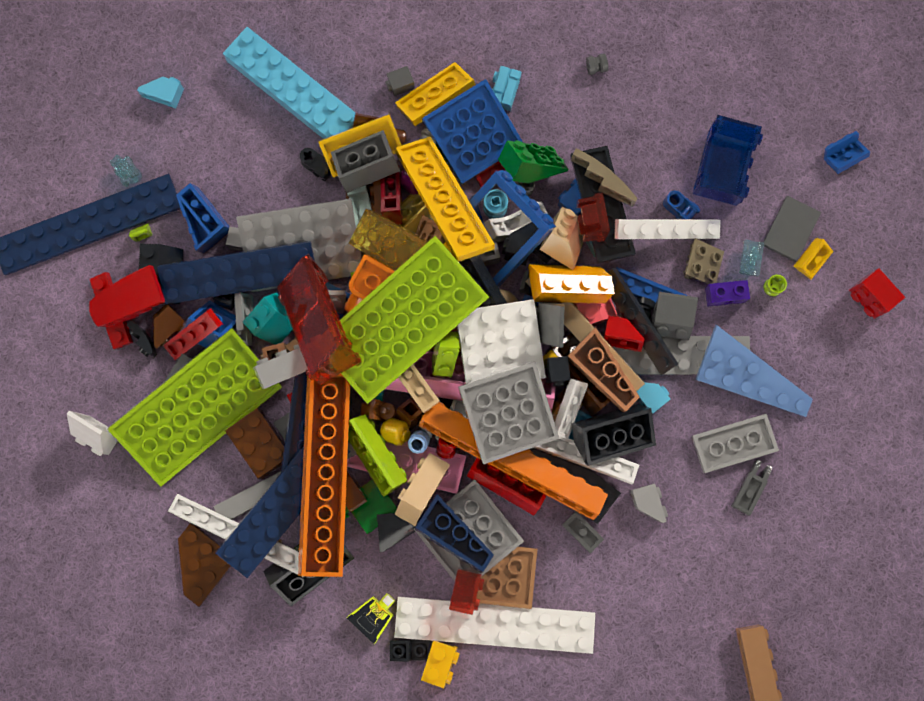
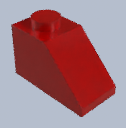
[604,316,644,352]

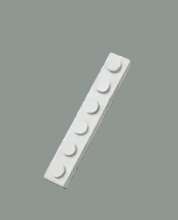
[615,219,720,239]

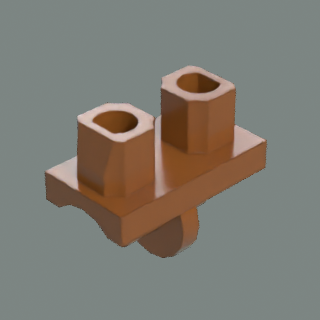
[361,399,396,423]

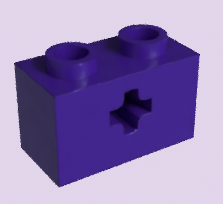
[705,280,750,307]

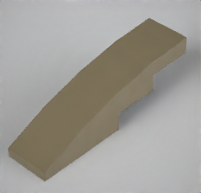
[571,148,637,207]

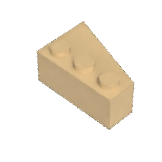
[395,453,450,526]

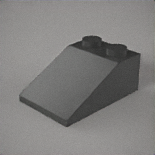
[535,302,565,347]

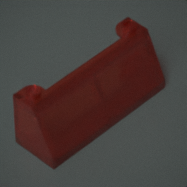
[277,254,362,385]

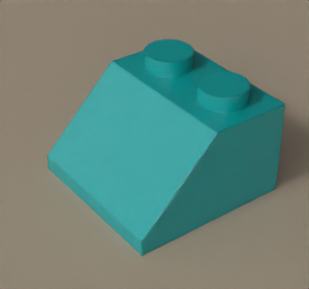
[243,293,301,345]

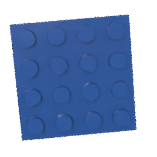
[422,79,524,184]

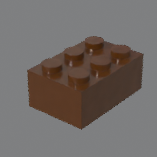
[225,408,285,479]

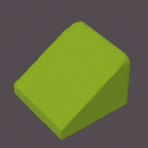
[129,223,153,242]

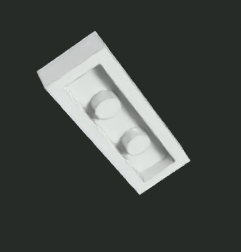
[554,379,588,439]

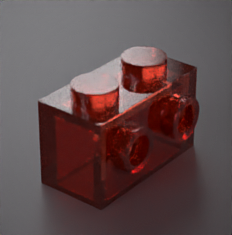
[449,568,484,615]

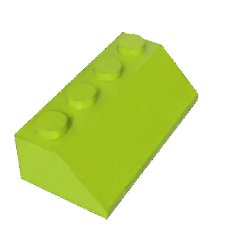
[348,414,408,497]

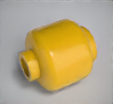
[380,418,411,446]

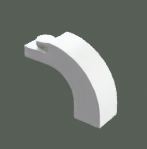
[484,201,548,242]

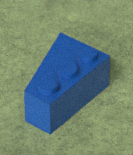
[176,183,230,254]

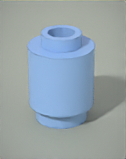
[408,430,430,454]

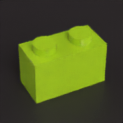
[432,332,460,377]

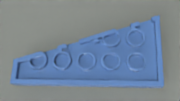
[696,325,813,417]

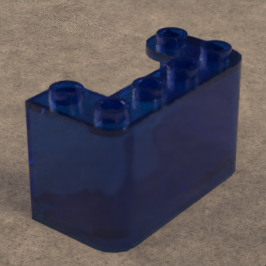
[692,115,763,206]

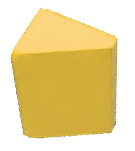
[793,238,834,280]

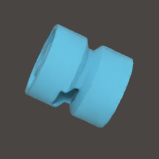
[483,189,508,219]

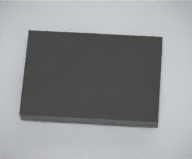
[762,196,821,262]

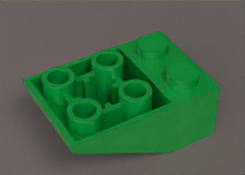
[498,140,569,183]

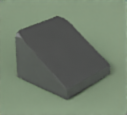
[519,271,532,296]

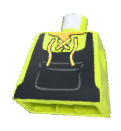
[347,593,395,644]

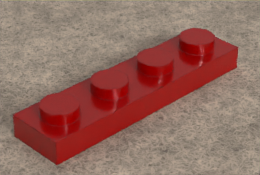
[163,308,223,360]

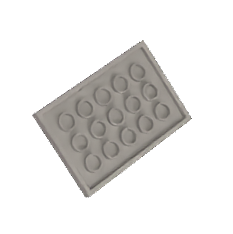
[236,198,362,292]

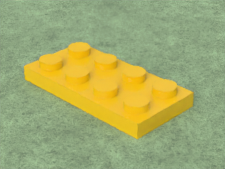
[395,62,476,126]
[318,114,402,178]

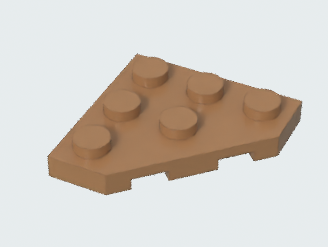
[472,547,537,609]

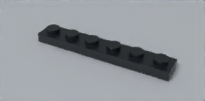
[607,268,679,375]

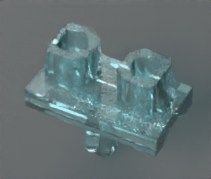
[110,155,142,187]
[739,239,764,277]

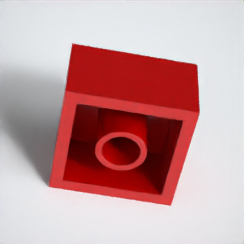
[849,268,906,319]

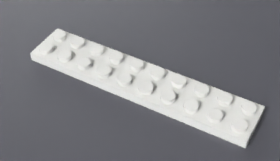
[394,597,595,654]

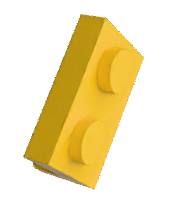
[421,640,460,688]

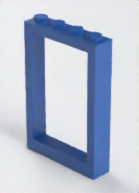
[469,170,556,288]

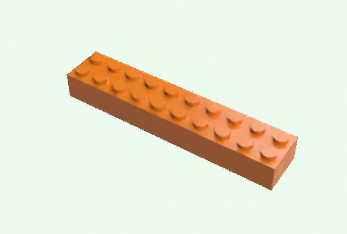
[298,370,350,577]

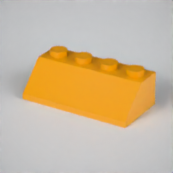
[528,264,614,303]

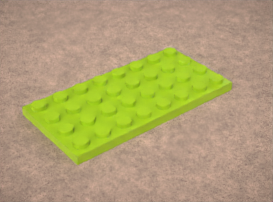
[315,236,489,404]
[107,328,282,487]

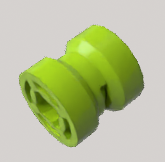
[763,274,787,297]

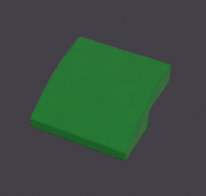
[352,479,397,534]

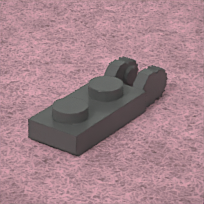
[731,459,772,516]

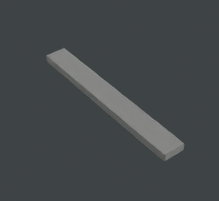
[213,441,357,520]

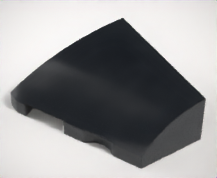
[377,513,417,552]

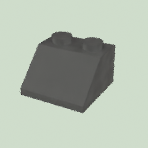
[651,292,698,340]

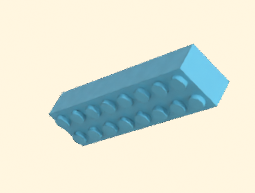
[223,27,356,139]

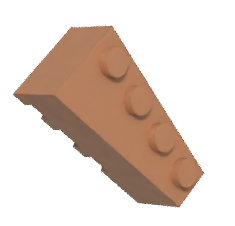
[567,327,640,412]

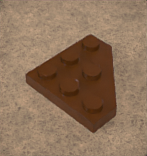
[178,523,231,607]

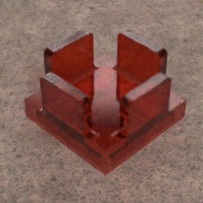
[576,193,610,242]

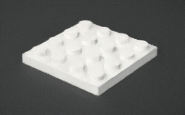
[457,299,546,384]

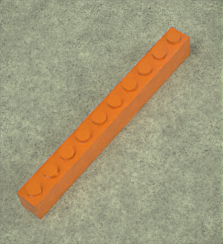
[419,402,608,520]

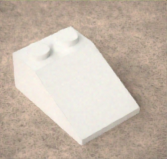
[67,411,118,456]

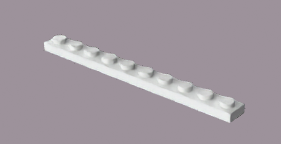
[450,400,639,484]

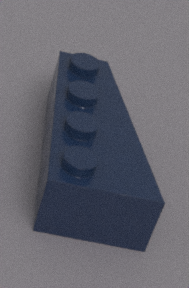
[415,494,494,574]

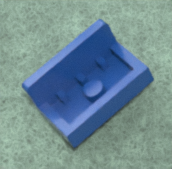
[824,131,870,174]

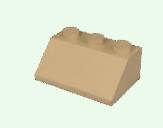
[540,207,584,270]

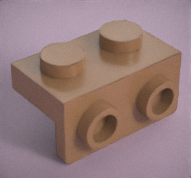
[406,215,445,247]

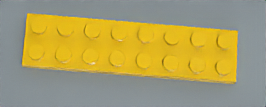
[395,137,495,262]

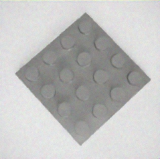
[458,362,559,464]
[414,480,524,591]

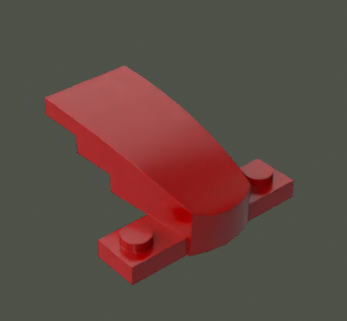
[89,265,165,350]

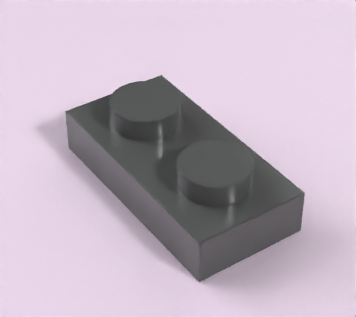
[562,511,604,553]

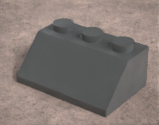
[331,130,400,193]

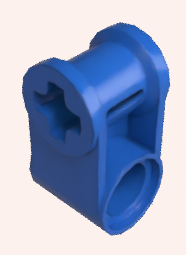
[663,190,700,219]

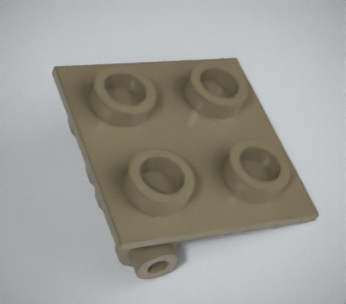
[683,238,724,285]

